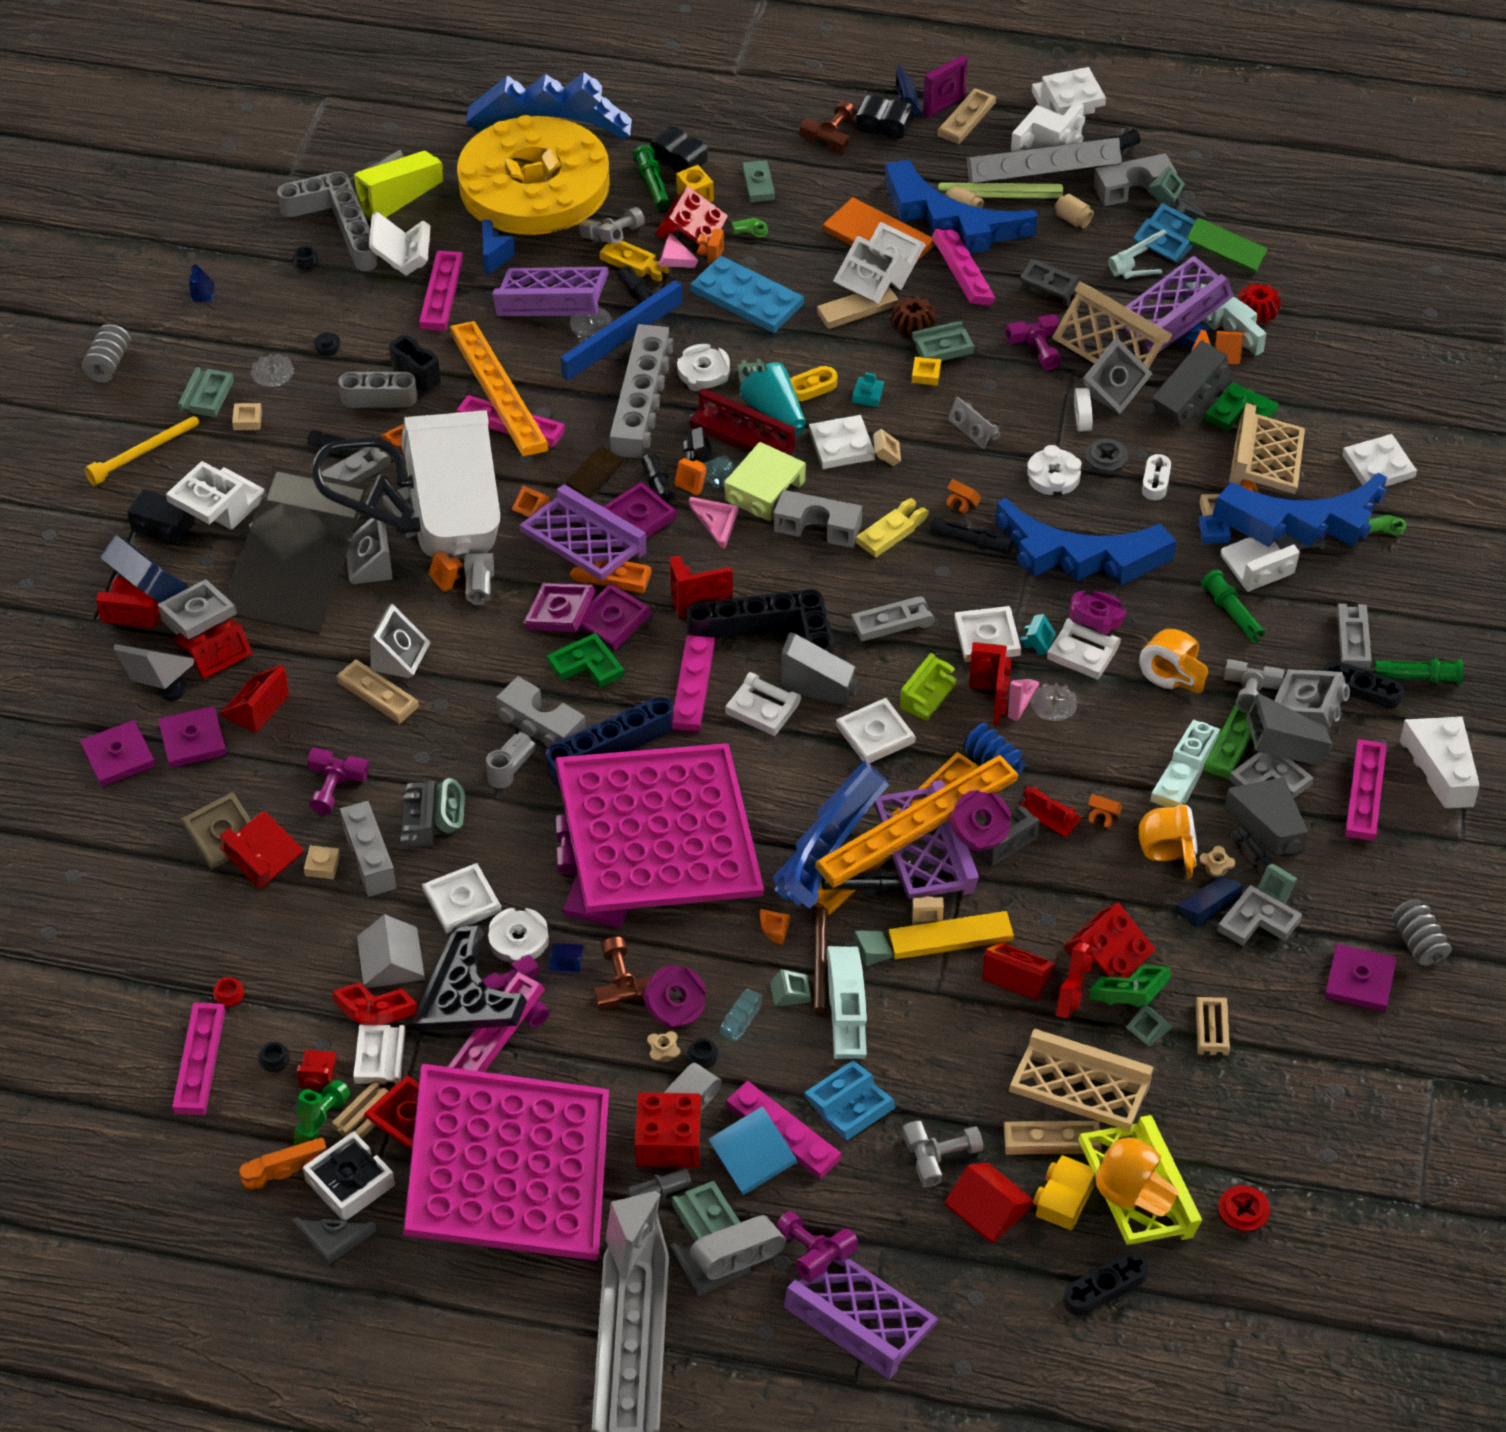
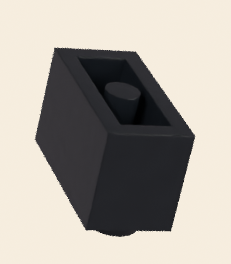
[127,489,195,545]

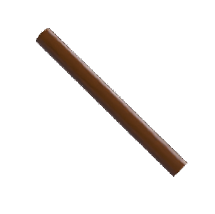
[813,907,827,1014]

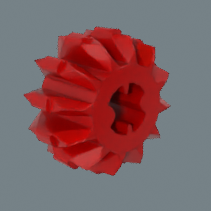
[1237,282,1281,324]

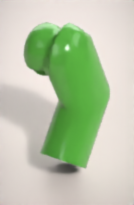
[731,218,768,238]
[1368,515,1406,536]

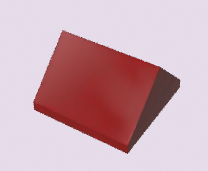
[220,665,290,733]
[982,942,1057,1001]
[364,1075,419,1151]
[944,1162,1034,1244]

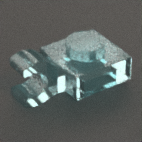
[704,454,736,488]

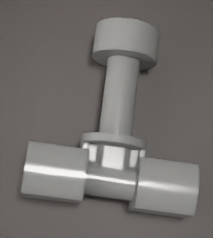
[579,207,645,244]
[1224,659,1284,713]
[902,1121,983,1188]

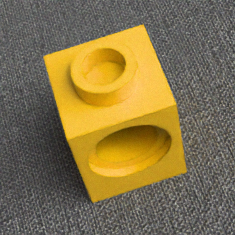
[676,165,714,202]

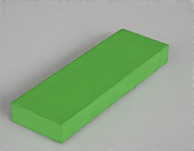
[1187,217,1268,273]
[1203,704,1252,780]

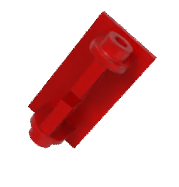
[1018,786,1082,838]

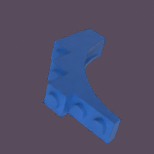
[466,72,632,141]
[885,160,1038,254]
[1212,472,1388,547]
[995,498,1177,586]
[773,760,889,909]

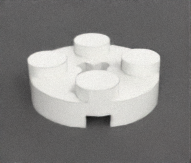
[677,344,730,391]
[1027,445,1081,495]
[488,908,549,965]

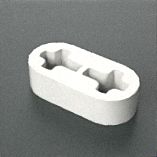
[1074,388,1093,432]
[1142,454,1171,500]

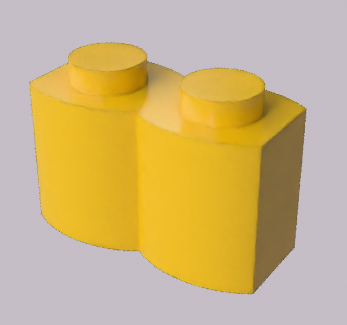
[1033,1155,1096,1231]

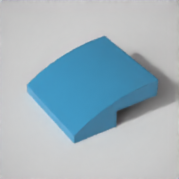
[1133,203,1196,263]
[804,1060,896,1141]
[708,1106,797,1195]

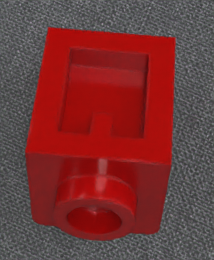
[297,1050,337,1091]

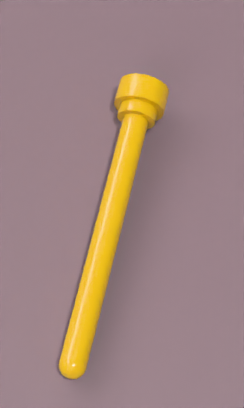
[84,416,199,486]

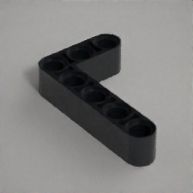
[687,589,833,654]

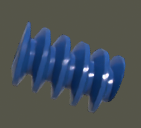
[963,722,1025,776]

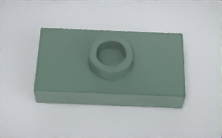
[742,160,775,203]

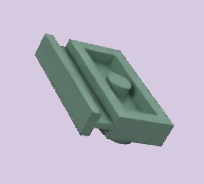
[912,321,974,361]
[178,367,234,418]
[672,1181,741,1242]

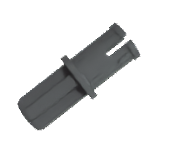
[627,1168,692,1200]

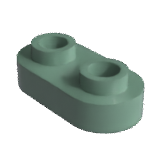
[433,778,465,833]

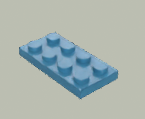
[690,255,804,333]

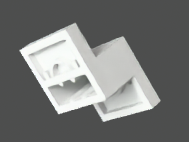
[1032,67,1106,115]
[1011,102,1085,152]
[833,222,925,305]
[166,461,267,530]

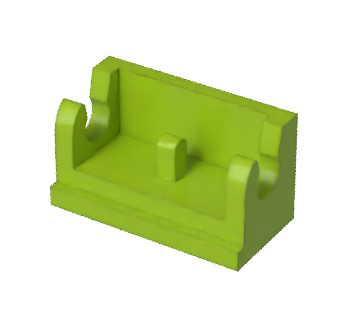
[900,653,957,721]

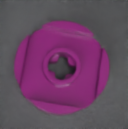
[1069,591,1126,634]
[949,790,1011,851]
[643,965,706,1029]

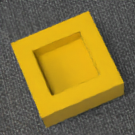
[912,357,941,386]

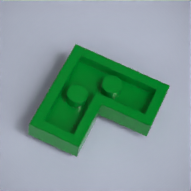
[1205,382,1279,432]
[546,633,625,688]
[1089,965,1171,1007]

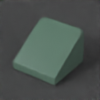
[1148,167,1185,204]
[854,930,894,966]
[770,969,812,1006]
[1126,1005,1173,1047]

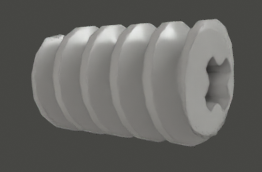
[82,324,131,383]
[1392,898,1452,966]

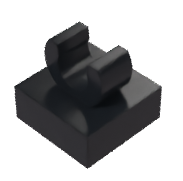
[682,427,713,466]

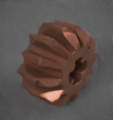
[892,296,936,338]

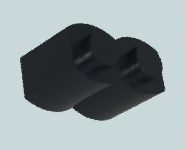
[857,95,913,139]
[650,126,708,173]
[389,335,441,392]

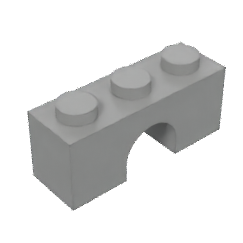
[1093,153,1177,206]
[774,490,862,548]
[496,676,586,747]
[340,801,397,897]

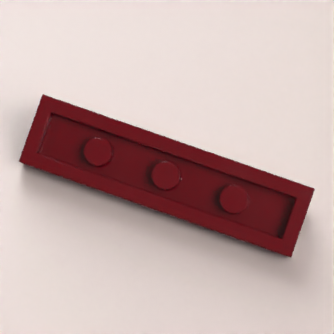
[690,388,795,456]

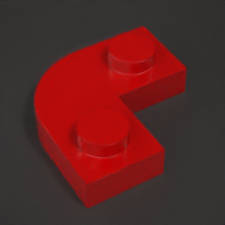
[1056,942,1093,1019]
[333,982,417,1025]

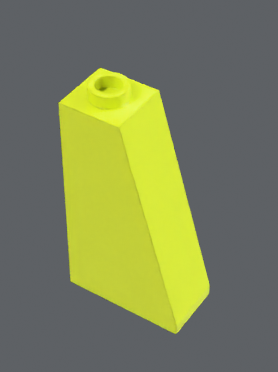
[354,151,443,221]

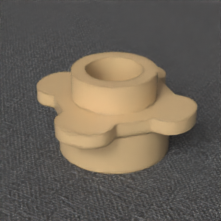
[1199,846,1235,877]
[647,1031,680,1062]

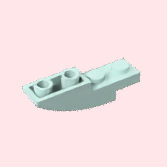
[1181,282,1266,356]
[1150,720,1220,807]
[827,946,867,1059]

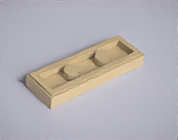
[938,88,996,145]
[817,286,898,329]
[336,659,419,724]
[1004,1121,1102,1155]

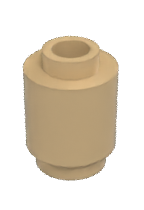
[945,186,983,208]
[1055,194,1094,228]

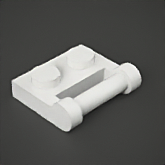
[1047,618,1121,680]
[725,672,801,736]

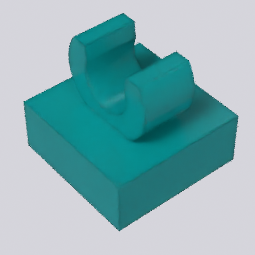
[852,372,884,407]
[1019,614,1056,655]

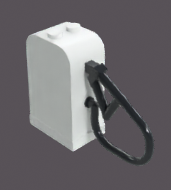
[312,410,500,560]

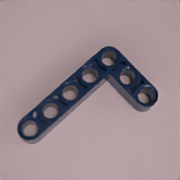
[546,697,674,793]

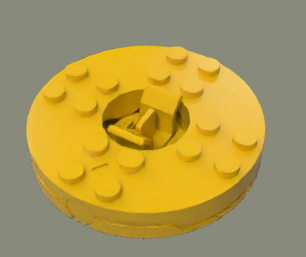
[457,115,610,235]

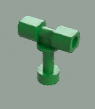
[293,1080,350,1146]

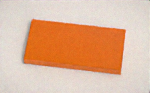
[823,197,935,261]

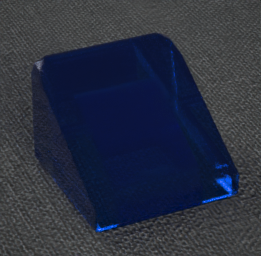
[189,265,215,302]
[549,943,584,972]

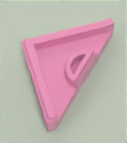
[658,234,698,268]
[689,497,739,549]
[1007,679,1040,721]

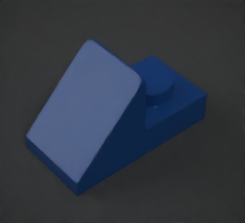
[482,220,515,274]

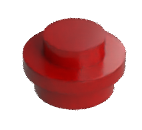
[213,977,244,1007]

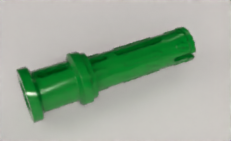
[633,145,671,211]
[1200,570,1266,643]
[1374,658,1463,685]

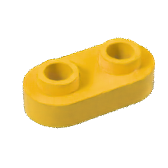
[790,366,837,401]

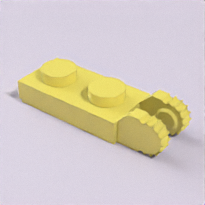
[856,498,929,558]

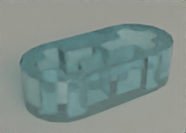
[720,988,763,1042]

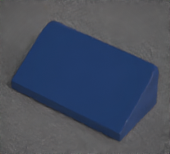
[895,65,923,116]
[1176,876,1243,927]

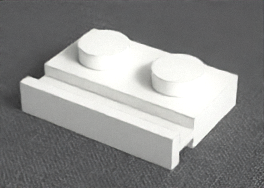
[353,1025,405,1084]

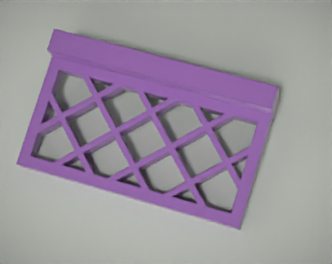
[1115,256,1234,354]
[492,267,609,316]
[520,484,646,581]
[873,780,979,899]
[784,1257,938,1380]

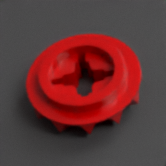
[1218,1185,1270,1234]

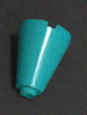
[739,362,806,437]

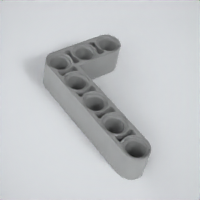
[277,172,378,271]

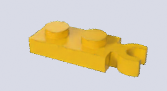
[599,241,669,282]

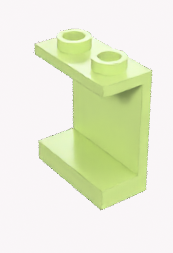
[724,442,806,522]

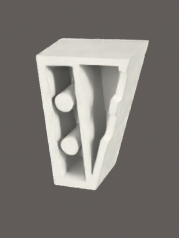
[1400,717,1480,808]

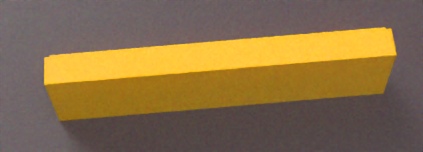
[888,911,1014,960]

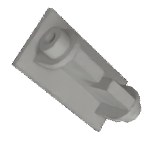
[948,397,1001,449]

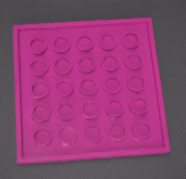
[555,743,764,913]
[403,1064,609,1261]

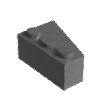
[1152,340,1232,426]

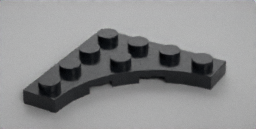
[411,926,527,1031]

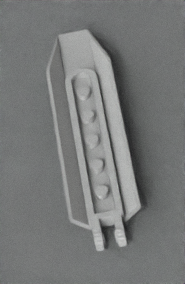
[591,1213,669,1432]

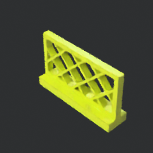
[1078,1115,1202,1245]

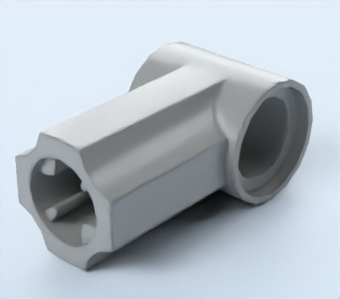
[464,553,494,605]
[486,732,535,789]

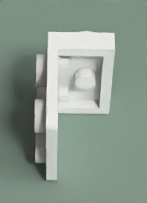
[369,212,430,276]
[1220,537,1300,592]

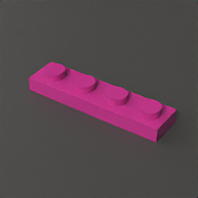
[932,229,996,306]
[419,250,463,331]
[456,395,565,448]
[672,635,715,732]
[1345,739,1387,842]
[448,972,545,1072]
[172,1003,225,1115]
[726,1081,841,1180]

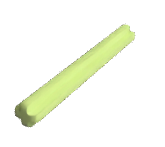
[938,183,1063,199]

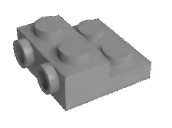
[158,579,237,639]
[1274,669,1350,729]

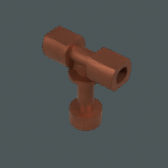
[799,101,856,154]
[594,937,651,1011]

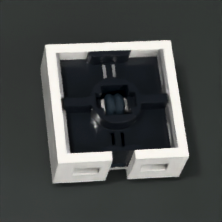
[303,1131,395,1220]

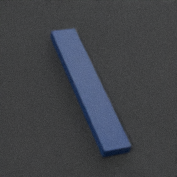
[560,280,682,381]

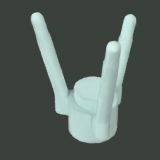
[1109,230,1166,279]

